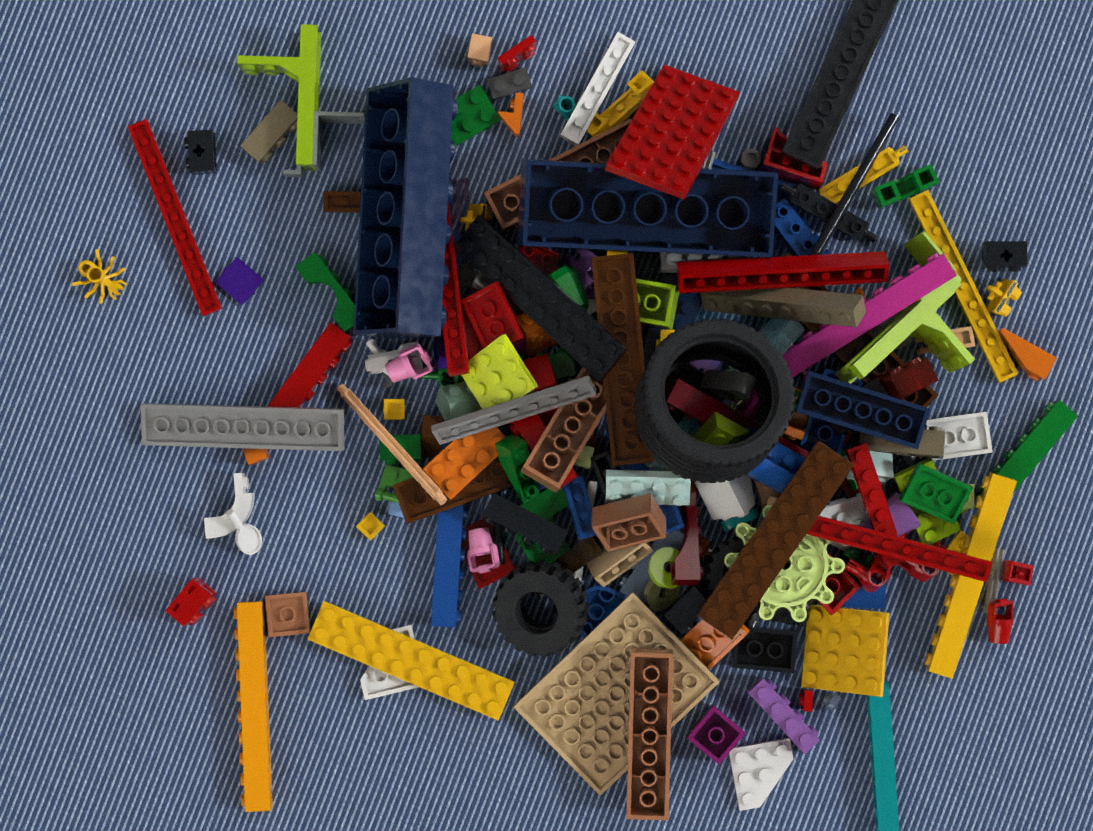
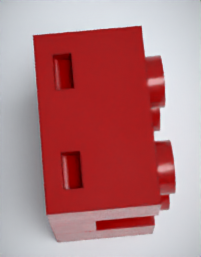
[165,577,217,627]

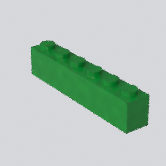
[976,400,1078,496]

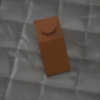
[422,415,444,458]

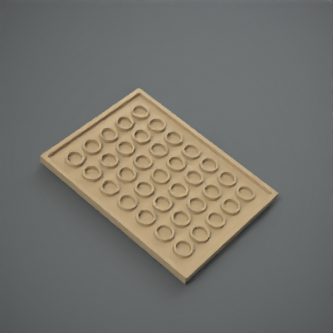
[513,592,720,796]

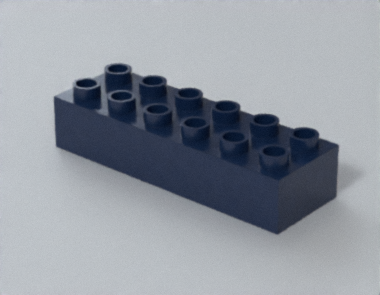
[353,77,458,339]
[517,159,778,257]

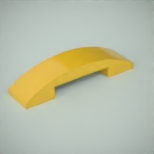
[586,70,655,137]

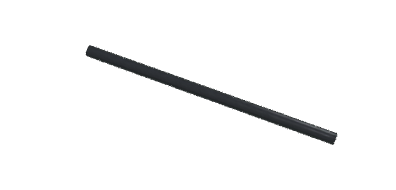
[790,113,899,289]

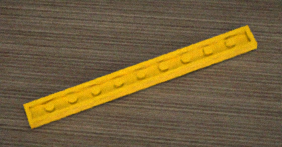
[908,190,1018,383]

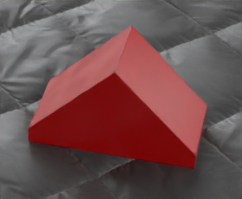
[1000,560,1034,586]

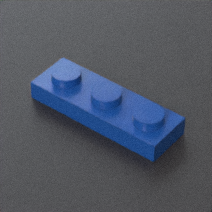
[563,476,597,540]

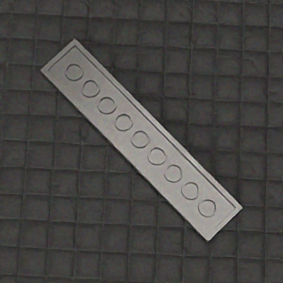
[141,403,344,451]

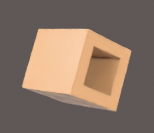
[467,33,493,67]

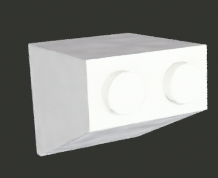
[694,475,755,520]

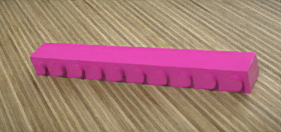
[782,252,957,378]

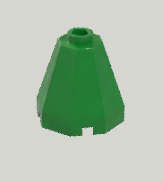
[549,266,589,311]

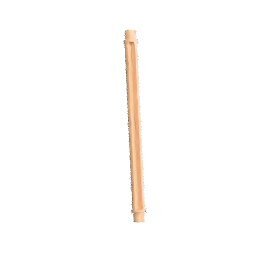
[337,384,447,505]

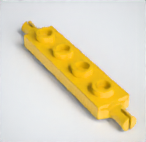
[819,145,909,204]

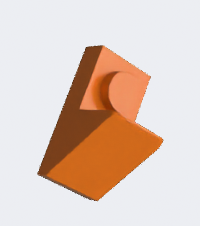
[497,93,524,137]

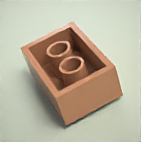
[592,493,666,552]

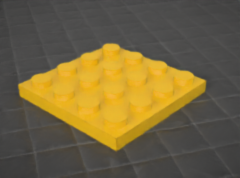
[801,605,890,697]

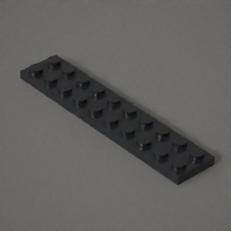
[781,0,898,171]
[454,215,628,381]

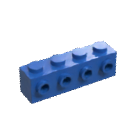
[774,198,831,256]

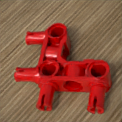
[844,533,946,592]

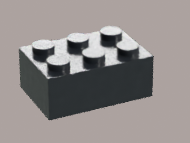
[730,626,798,673]

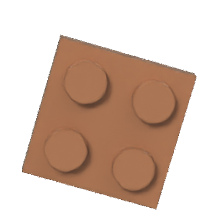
[265,592,311,637]

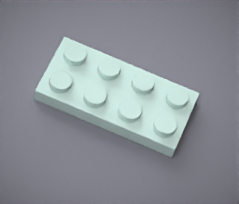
[606,470,691,506]

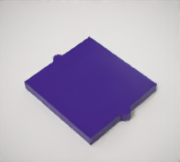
[215,257,264,305]

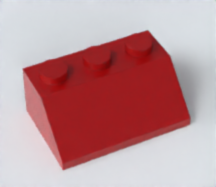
[816,552,860,616]

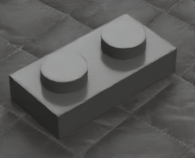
[487,67,532,100]

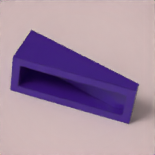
[433,338,448,369]

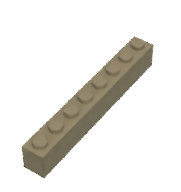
[700,288,866,328]

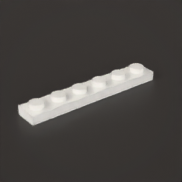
[559,32,635,146]

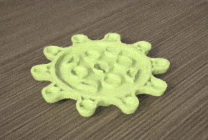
[724,505,845,622]

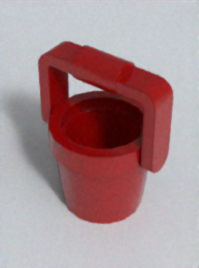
[986,598,1014,644]

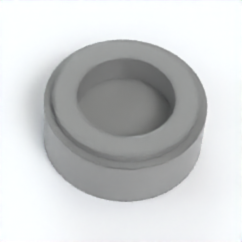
[740,149,761,170]

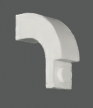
[204,473,255,539]

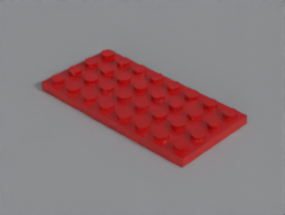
[605,65,740,200]

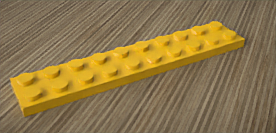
[308,601,515,721]

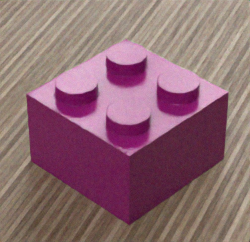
[685,704,746,765]

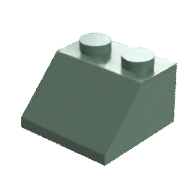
[436,382,482,421]

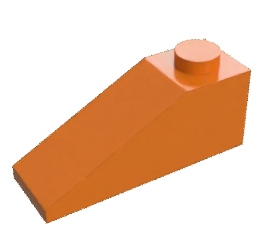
[998,328,1057,382]

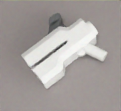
[365,339,423,388]

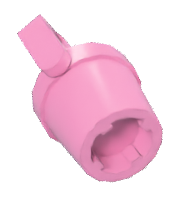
[385,343,433,383]
[467,528,500,574]

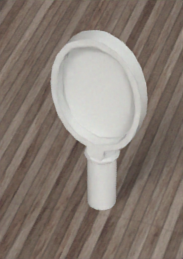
[226,509,262,555]

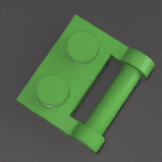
[375,465,413,503]

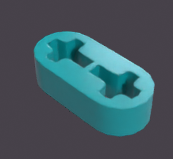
[720,507,760,532]

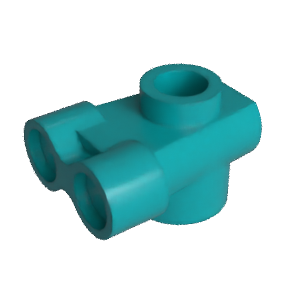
[552,95,577,121]

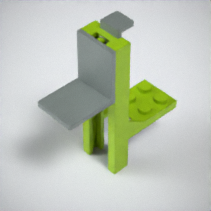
[237,24,365,177]

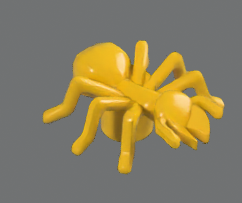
[72,249,127,304]

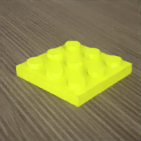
[461,334,539,409]

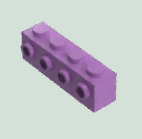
[746,677,820,754]

